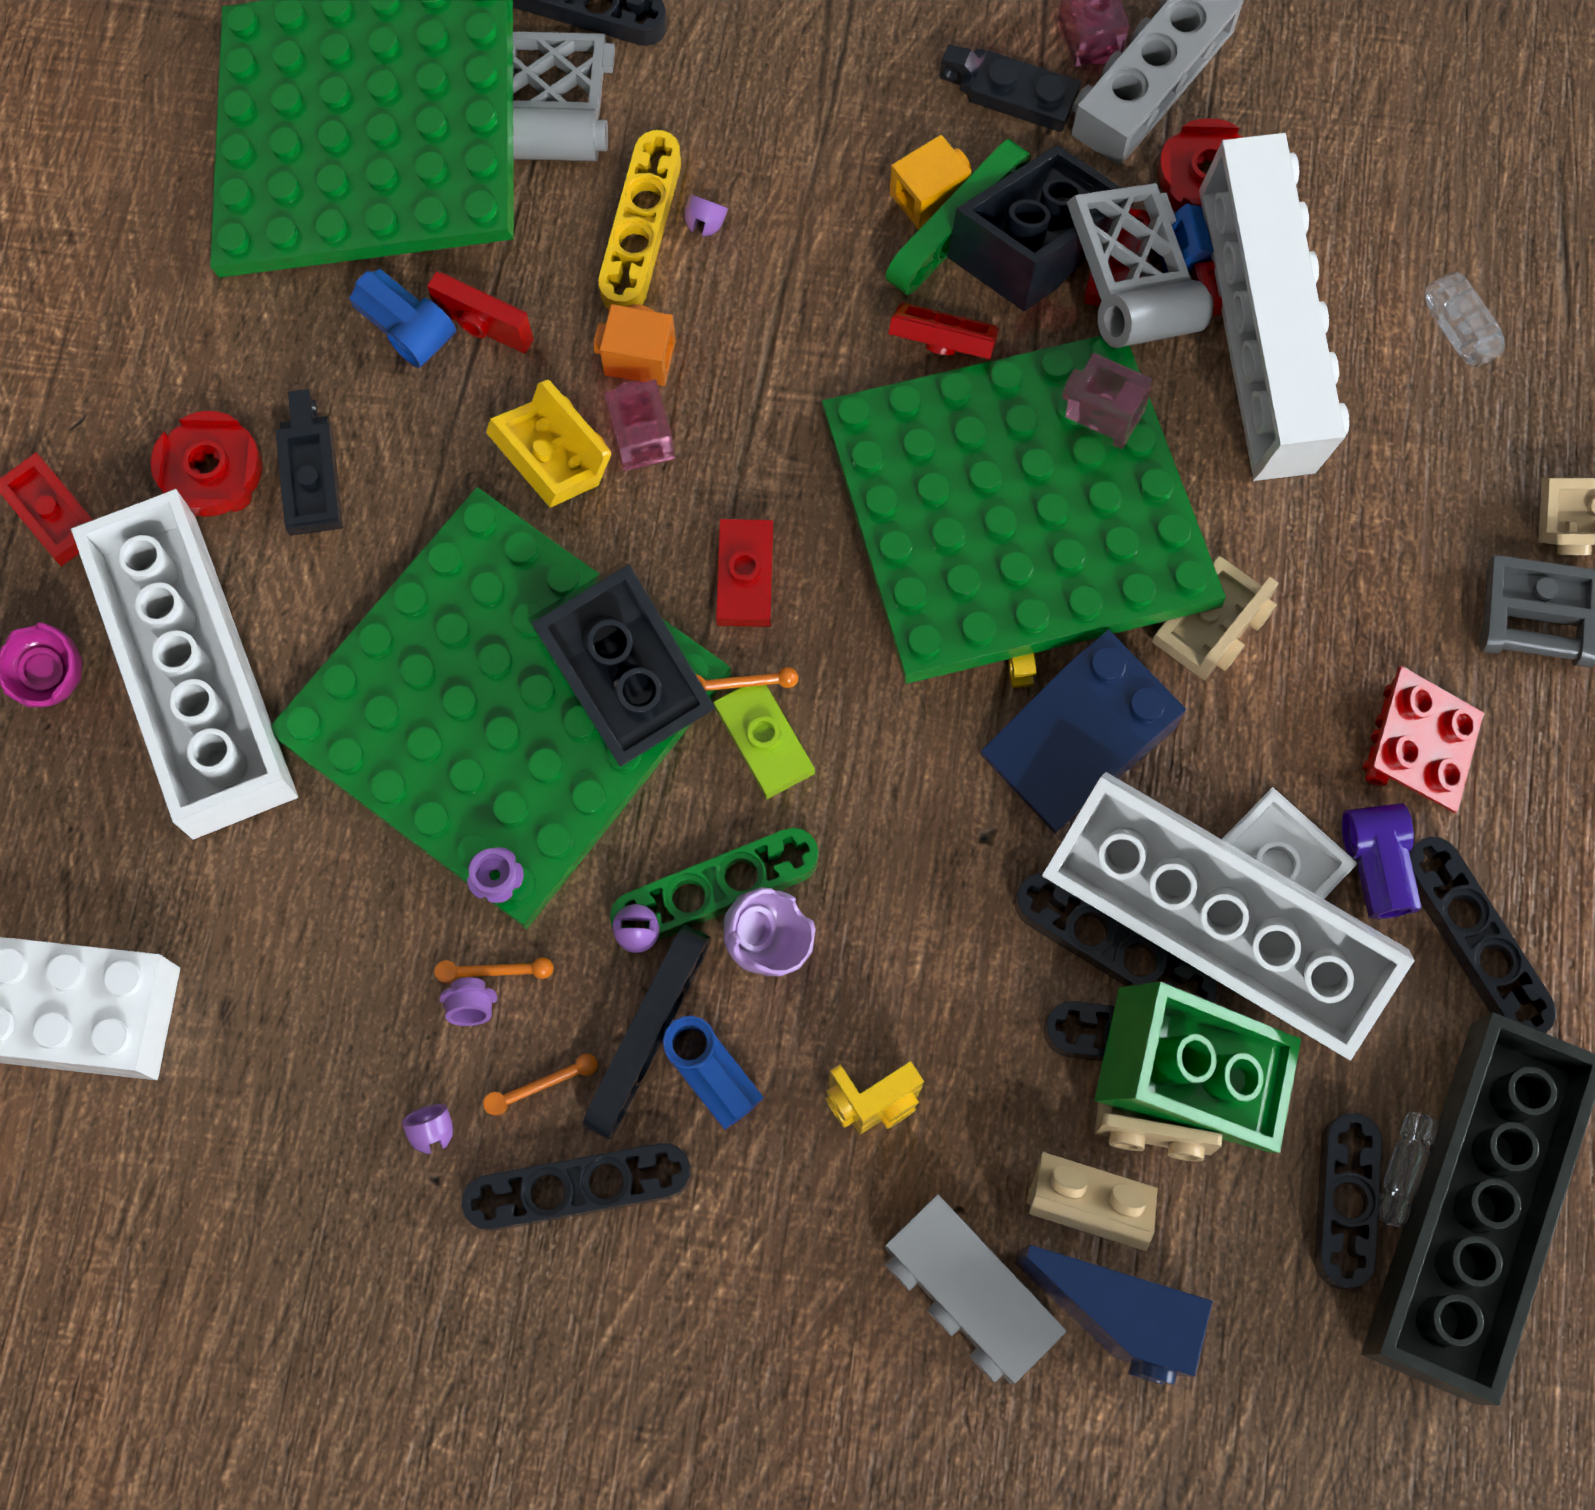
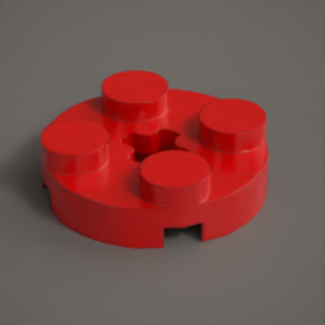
[1157,118,1244,212]
[150,411,263,517]

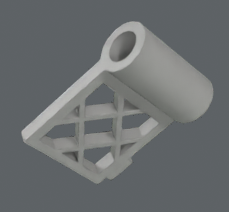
[513,31,615,161]
[1067,183,1214,348]

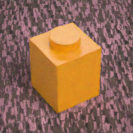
[889,134,972,230]

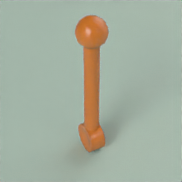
[696,667,799,691]
[434,957,554,985]
[483,1053,598,1116]

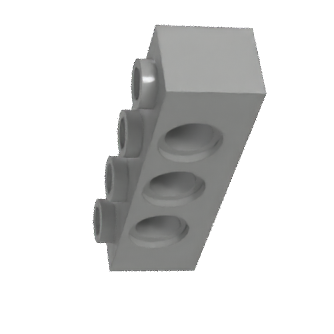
[1071,0,1243,167]

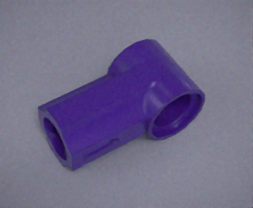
[1341,803,1422,920]

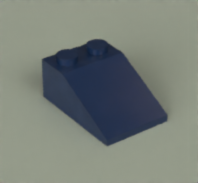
[980,629,1186,834]
[1015,1245,1213,1385]

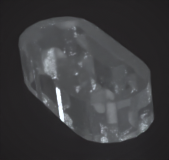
[1425,272,1505,367]

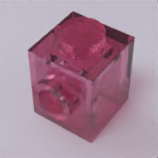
[1058,0,1130,67]

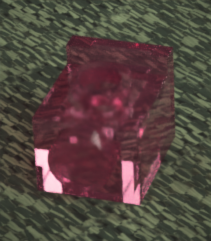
[1062,353,1153,449]
[604,380,675,471]

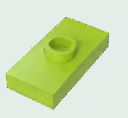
[713,685,815,800]

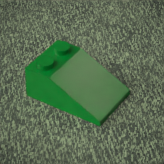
[1094,982,1301,1153]

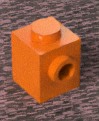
[594,304,676,386]

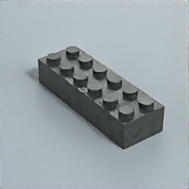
[1360,1012,1595,1406]

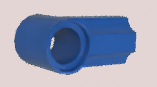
[349,269,457,368]
[663,1016,764,1131]

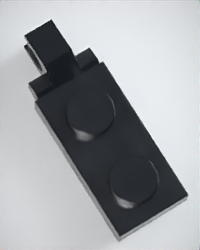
[939,44,1081,132]
[276,389,343,536]

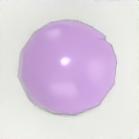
[724,887,815,976]

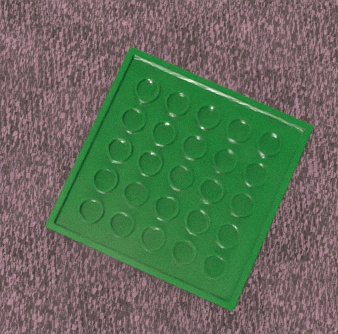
[210,0,514,278]
[822,335,1226,684]
[271,487,731,930]

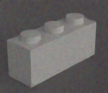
[884,1195,1067,1384]

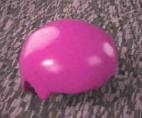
[0,622,83,708]

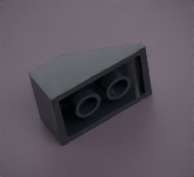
[947,145,1133,312]
[527,562,715,767]

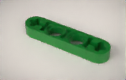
[885,139,1031,295]
[610,828,818,941]

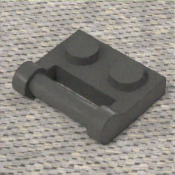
[1479,555,1595,668]

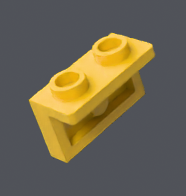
[486,379,611,508]
[825,1061,924,1135]

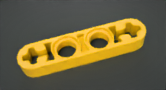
[598,130,681,311]

